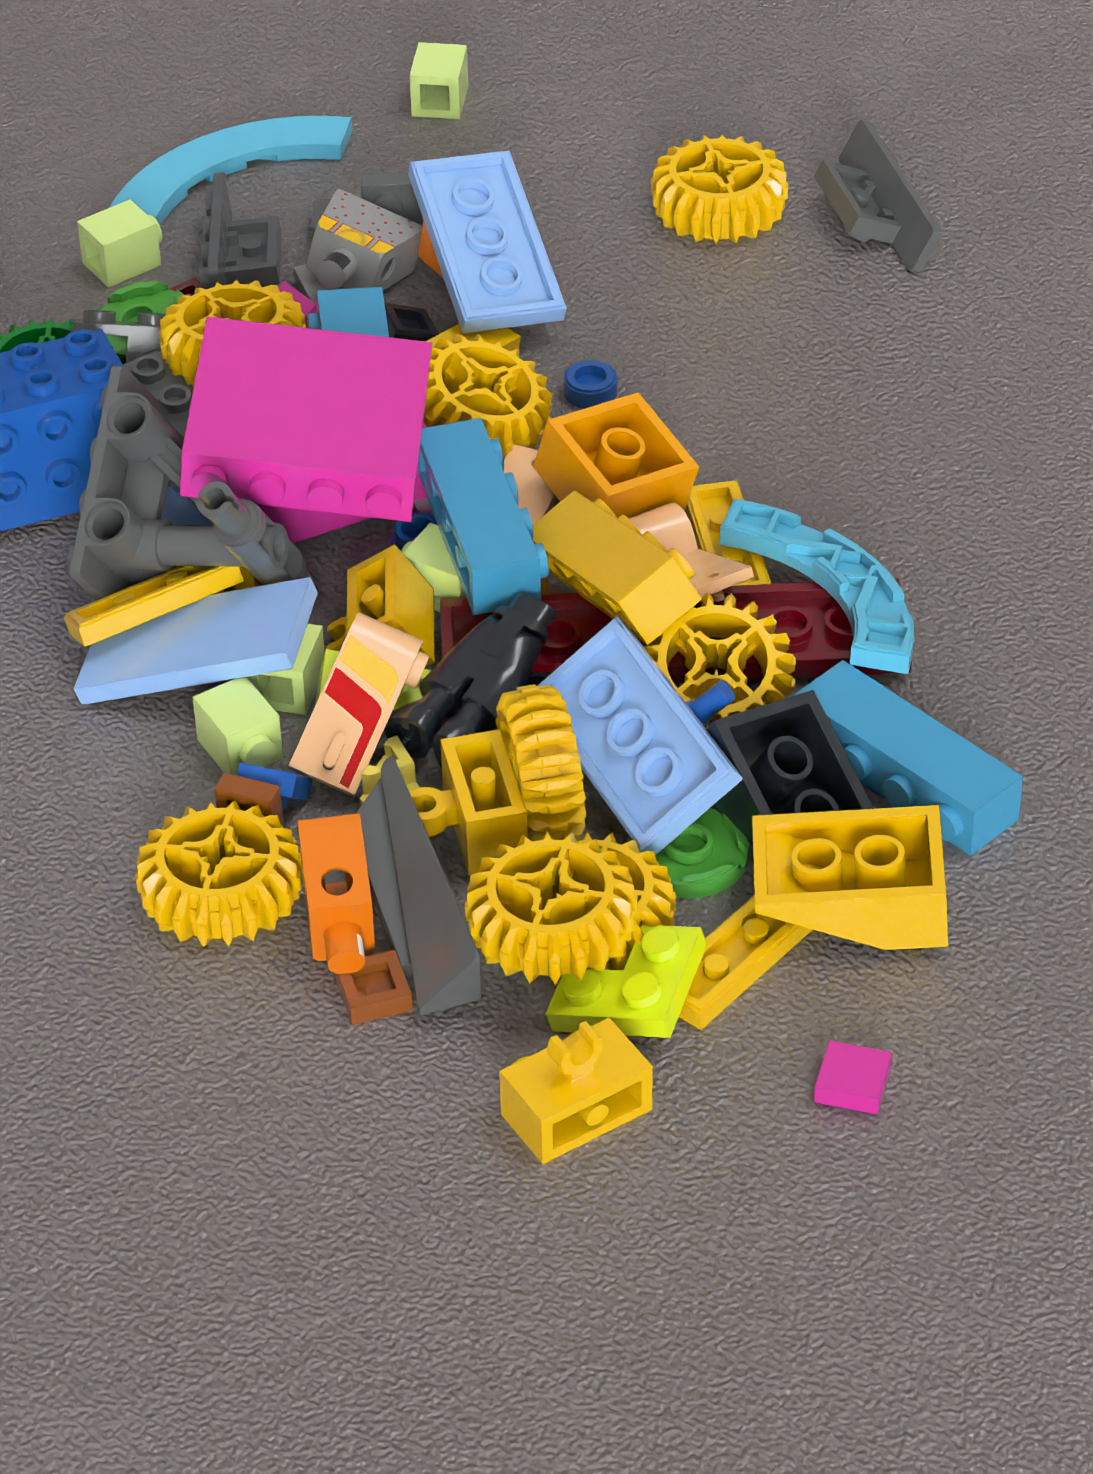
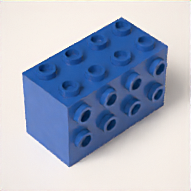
[0,328,123,531]

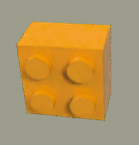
[533,392,699,518]

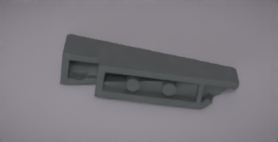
[356,756,481,1016]

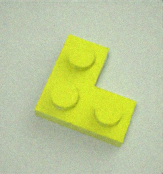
[546,925,707,1038]

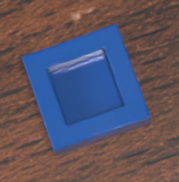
[237,763,313,810]

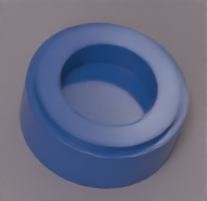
[564,360,617,409]

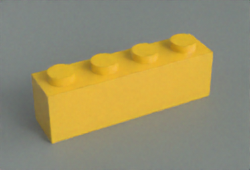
[533,490,702,645]

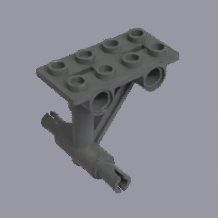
[68,366,321,604]

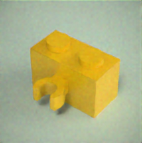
[326,544,434,668]
[409,729,528,875]
[499,1017,653,1164]

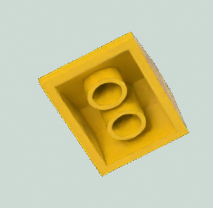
[752,805,948,950]

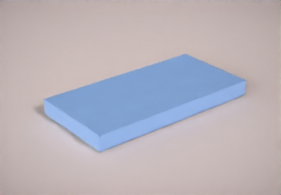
[408,150,567,333]
[73,577,318,704]
[538,616,743,855]

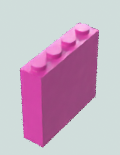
[180,317,432,522]

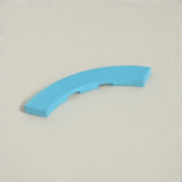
[109,115,353,226]
[720,499,914,674]

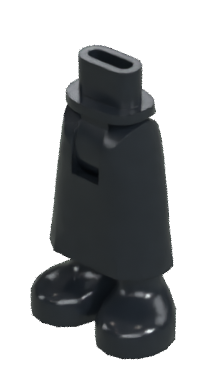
[384,592,556,768]

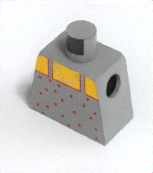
[306,188,422,290]

